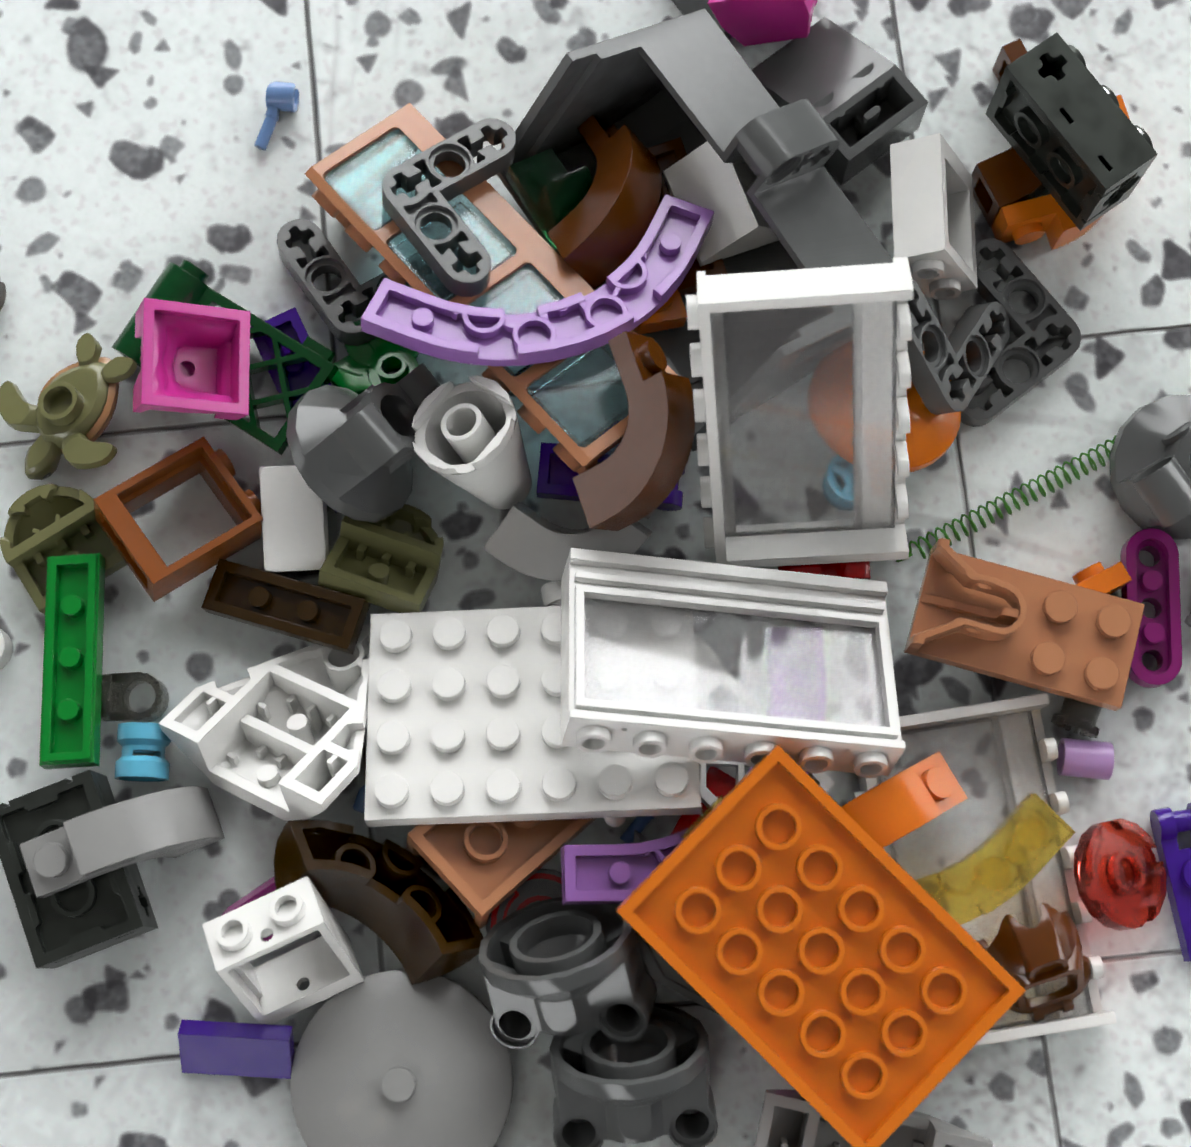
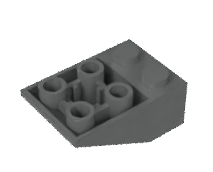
[752,17,928,186]

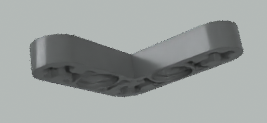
[382,118,516,297]
[277,219,464,346]
[961,238,1081,427]
[907,280,1010,415]

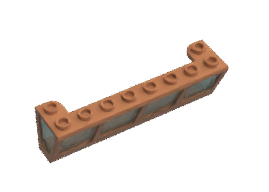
[304,103,677,474]

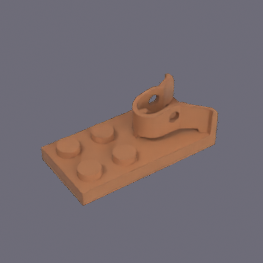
[904,538,1145,711]
[407,818,597,929]

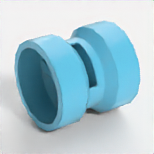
[114,722,171,782]

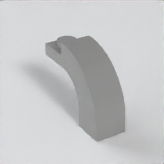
[483,502,656,581]
[19,786,225,898]

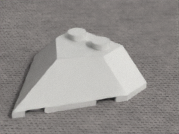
[158,623,370,822]

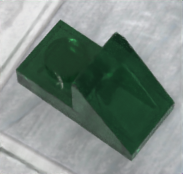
[505,148,593,257]

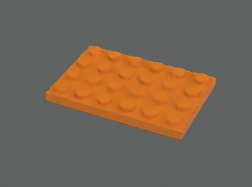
[615,745,1026,1147]

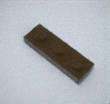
[201,558,370,654]

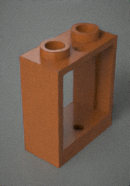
[93,436,263,602]

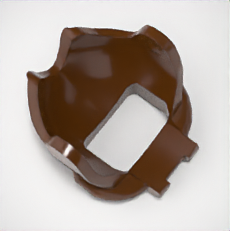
[977,902,1091,1023]

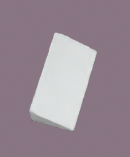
[259,465,329,572]

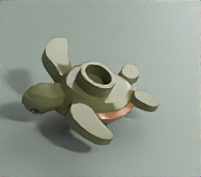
[0,333,137,480]

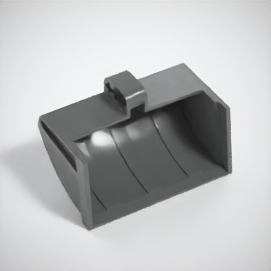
[497,9,893,452]

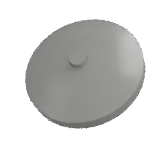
[291,970,514,1147]

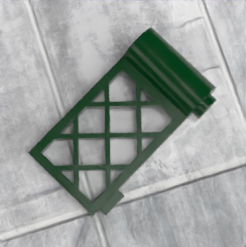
[112,260,339,455]

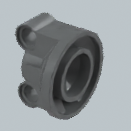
[286,363,440,522]
[1109,395,1191,539]
[478,897,657,1049]
[549,1003,718,1147]

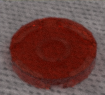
[1073,818,1166,931]

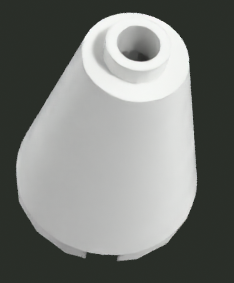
[412,375,532,510]

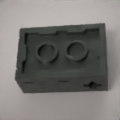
[985,32,1158,231]
[0,770,158,968]

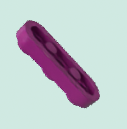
[1120,528,1182,688]

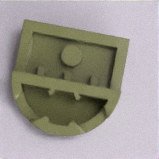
[0,484,127,615]
[318,504,444,613]

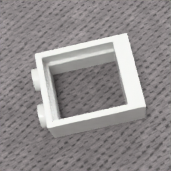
[890,133,978,300]
[202,876,364,1025]

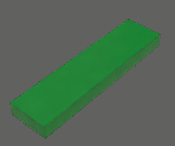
[39,553,106,770]

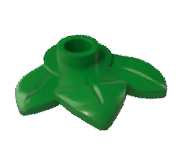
[331,319,419,394]

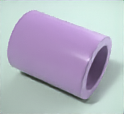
[1057,738,1114,780]

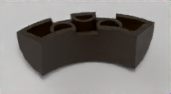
[274,819,484,985]

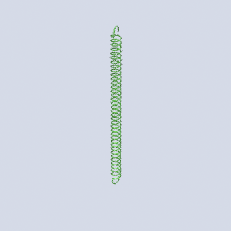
[896,435,1117,562]

